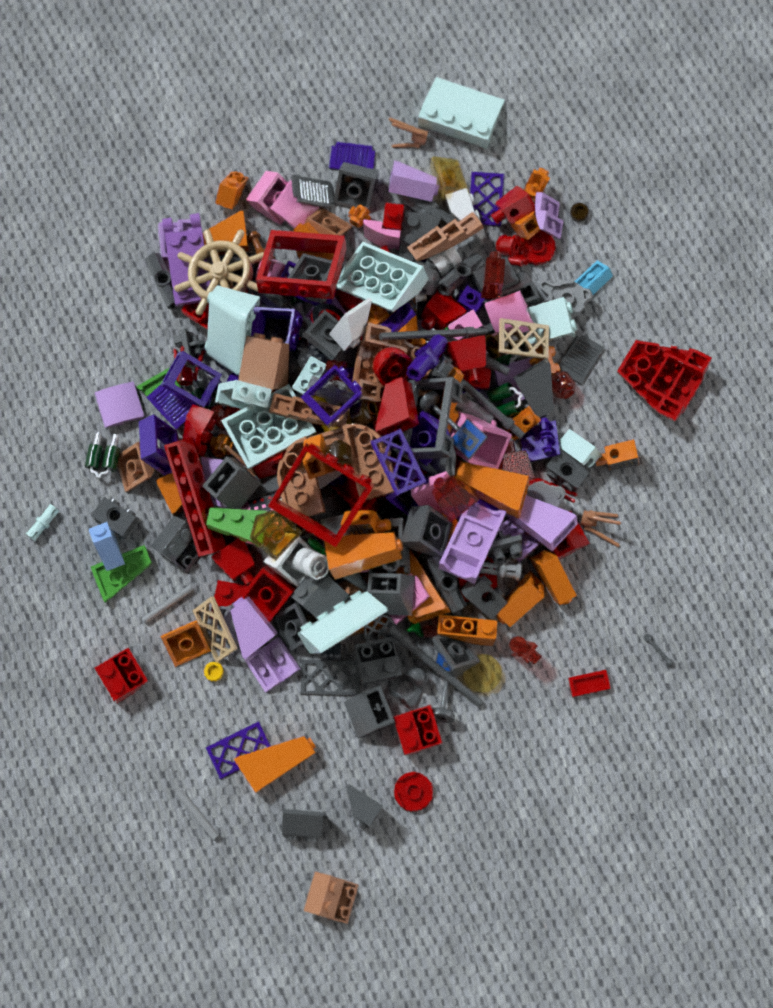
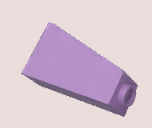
[506,495,578,551]

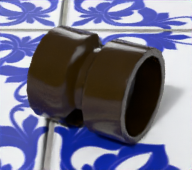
[486,327,521,359]

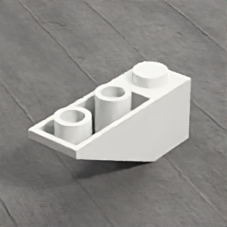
[445,188,486,245]

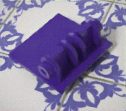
[521,418,561,464]

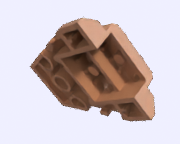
[352,323,432,402]

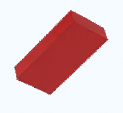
[568,670,611,697]

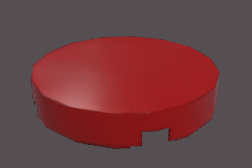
[519,230,556,265]
[394,772,433,812]

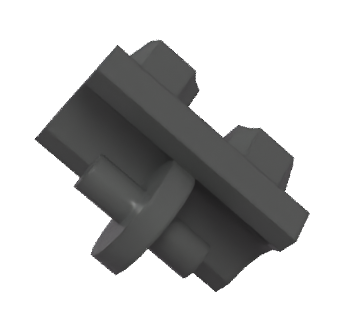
[173,329,205,366]
[427,354,454,379]
[487,531,522,564]

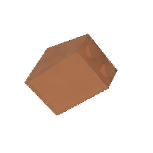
[238,333,289,390]

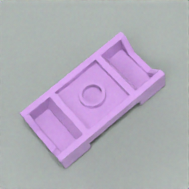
[438,496,506,584]

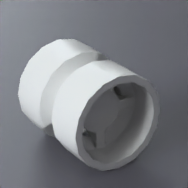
[427,247,462,278]
[294,548,329,579]

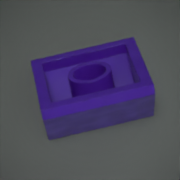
[399,411,450,466]

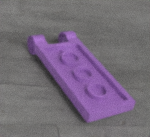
[162,213,210,307]

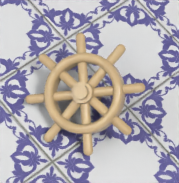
[174,229,264,315]

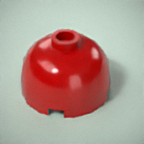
[373,347,411,386]

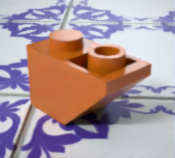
[215,171,249,210]
[511,201,541,240]
[303,434,335,480]

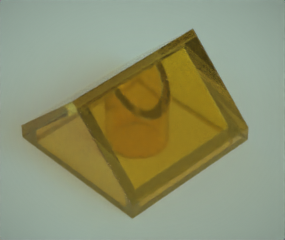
[430,156,469,201]
[250,510,303,561]

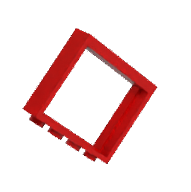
[256,230,347,299]
[268,443,374,547]

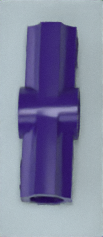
[406,334,448,381]

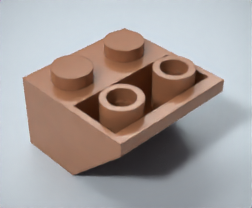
[304,872,359,924]

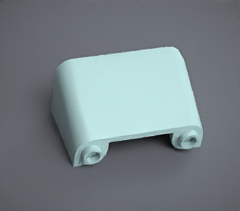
[205,285,260,375]

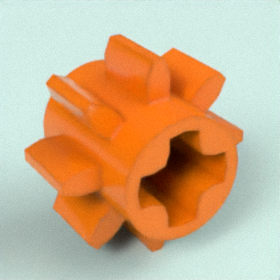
[348,205,371,228]
[209,434,233,458]

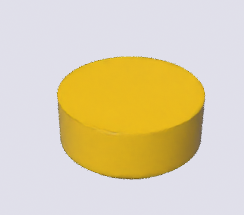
[204,662,224,682]

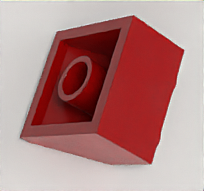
[239,565,297,622]

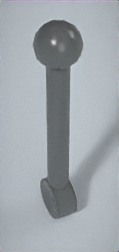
[644,634,674,666]

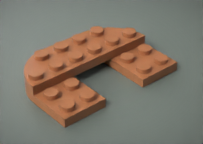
[277,424,399,523]

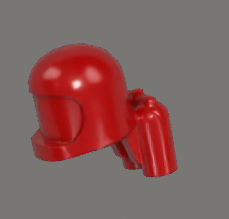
[496,235,528,267]

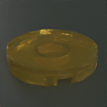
[463,654,502,693]

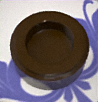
[570,203,589,222]

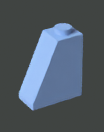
[89,522,125,571]

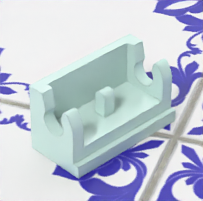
[559,429,602,468]

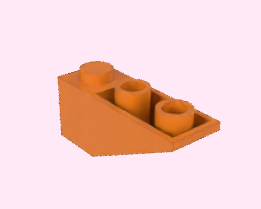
[437,615,497,646]

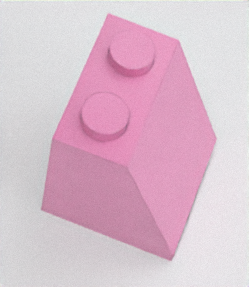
[450,411,512,469]

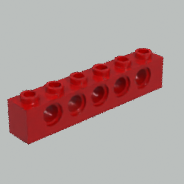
[164,437,226,556]

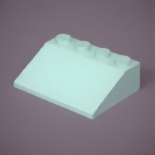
[418,77,505,149]
[336,242,429,312]
[221,384,316,469]
[297,590,388,653]

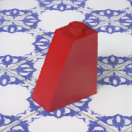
[375,377,419,437]

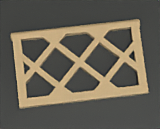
[499,318,549,359]
[193,596,237,663]

